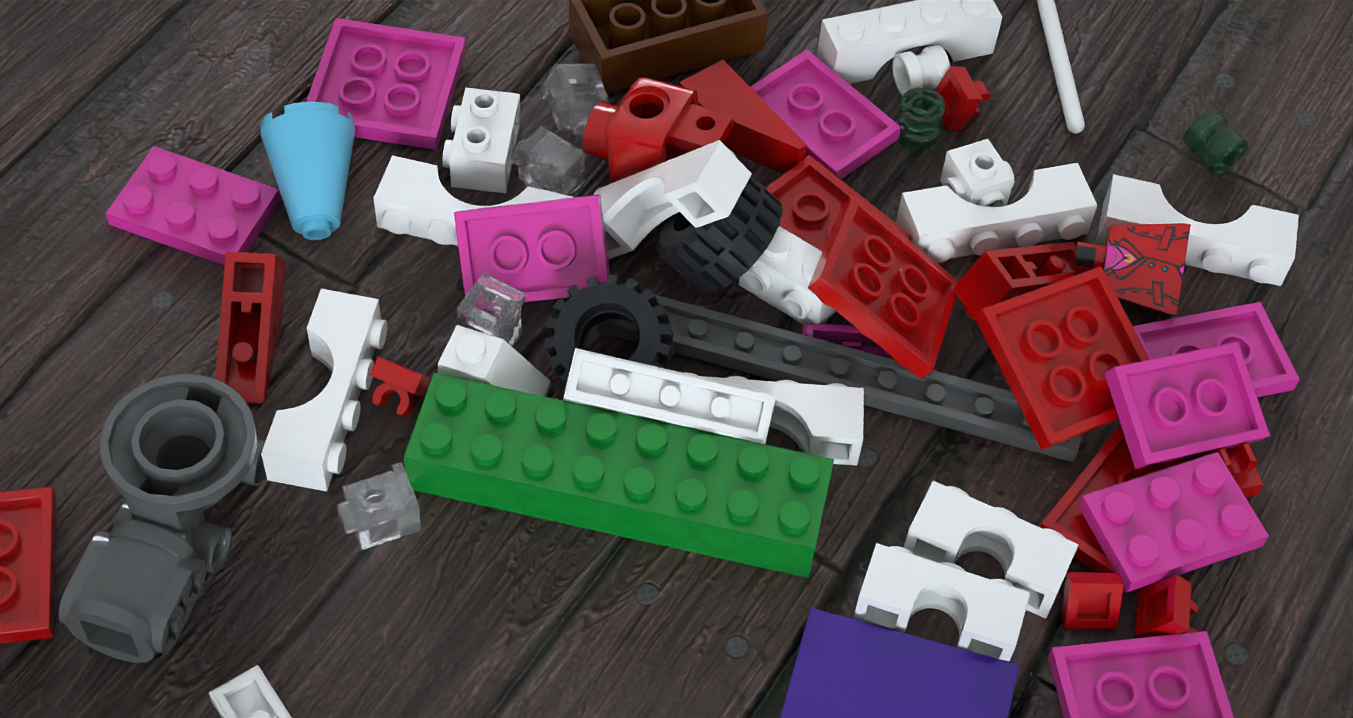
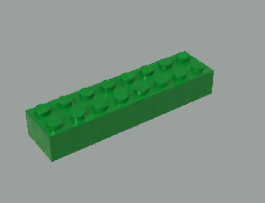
[404,373,834,578]

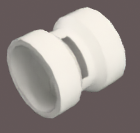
[892,45,950,98]

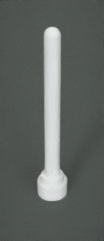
[1036,0,1085,134]

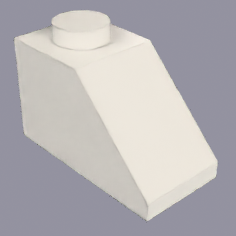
[438,325,551,397]

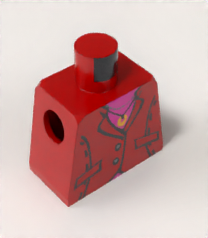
[1073,223,1191,317]

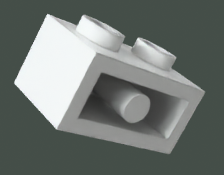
[443,87,521,194]
[739,226,835,324]

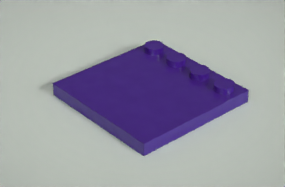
[780,607,1019,718]

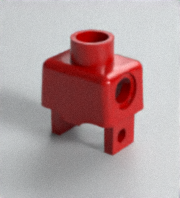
[583,78,733,184]

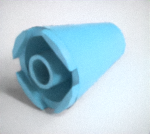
[260,101,355,240]

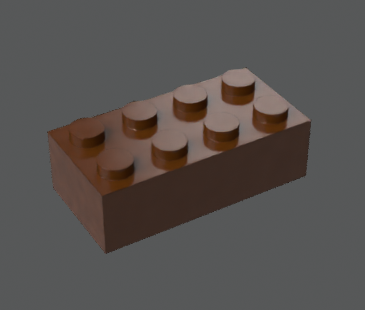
[569,0,769,96]

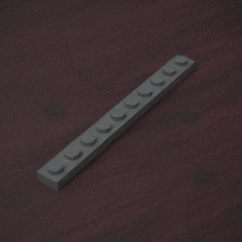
[597,295,1082,463]

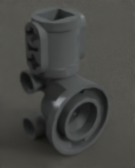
[59,374,266,663]

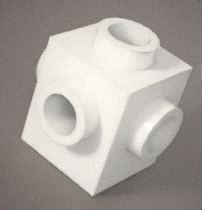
[940,139,1014,207]

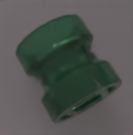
[896,87,945,151]
[1183,110,1248,174]

